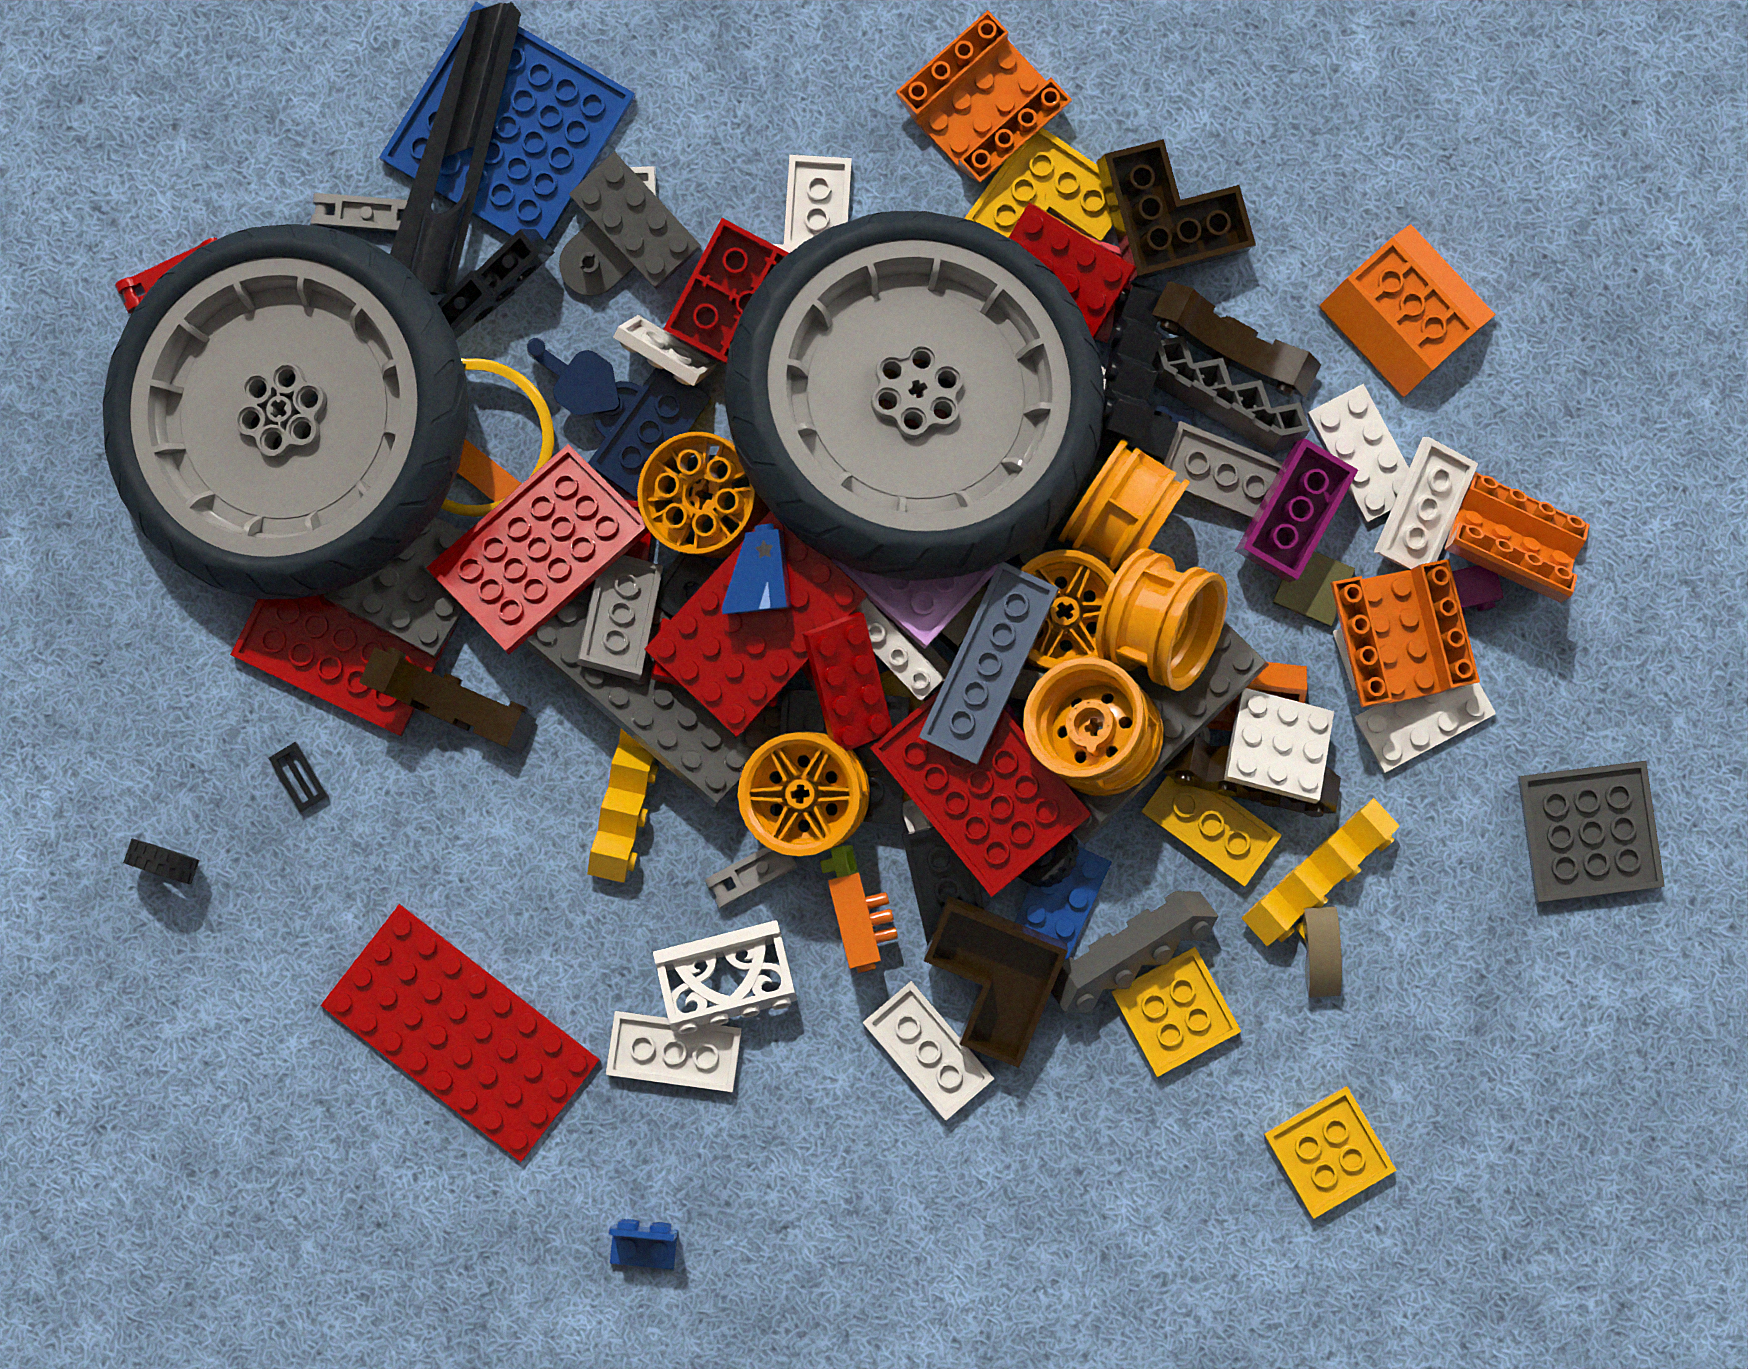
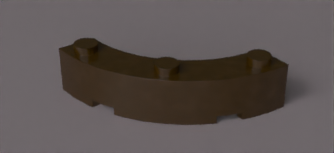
[1152,281,1322,398]
[359,647,537,754]

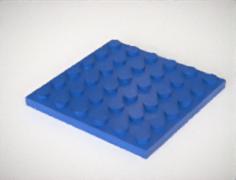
[379,1,636,242]

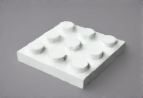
[1224,688,1334,804]

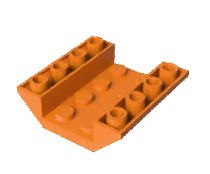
[896,10,1072,184]
[1319,224,1496,398]
[1444,472,1590,603]
[1330,559,1480,707]

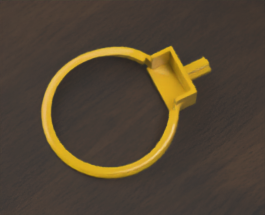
[441,358,554,517]

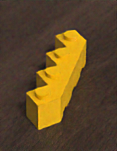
[587,729,659,883]
[1242,798,1399,946]

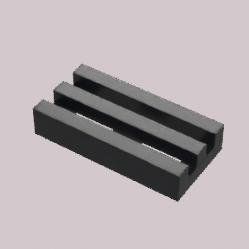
[268,742,329,812]

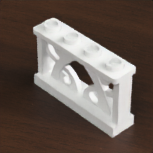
[852,598,952,700]
[653,920,797,1034]

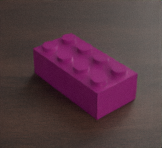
[1235,438,1358,583]

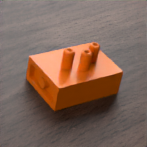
[828,873,898,973]

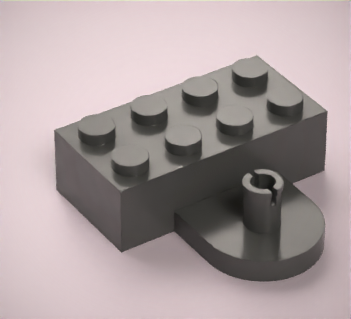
[559,151,702,296]

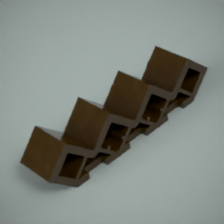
[1163,735,1341,818]

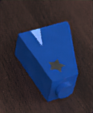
[722,524,792,615]

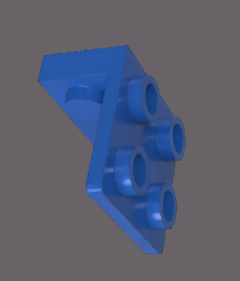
[609,1219,678,1270]

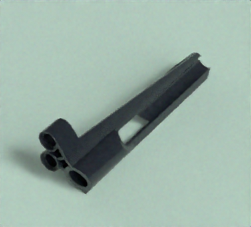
[390,2,521,295]

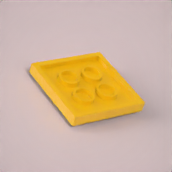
[1111,947,1241,1077]
[1263,1086,1397,1219]

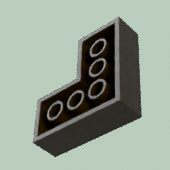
[1096,139,1256,282]

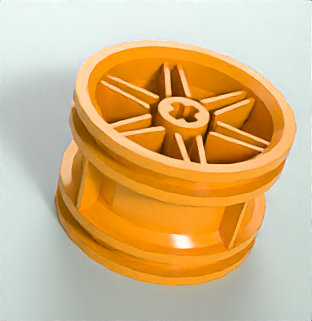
[1057,439,1191,572]
[1096,548,1228,691]
[1020,549,1115,670]
[1023,657,1163,796]
[738,732,870,856]

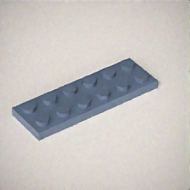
[919,562,1060,764]

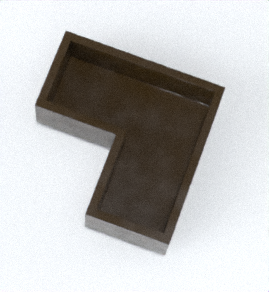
[924,895,1068,1068]

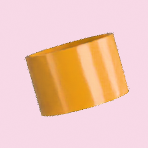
[637,432,771,558]

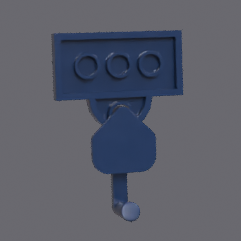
[527,338,711,500]

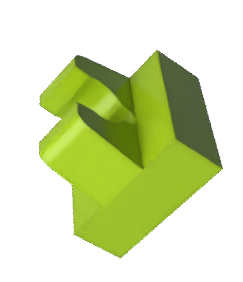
[820,845,858,878]

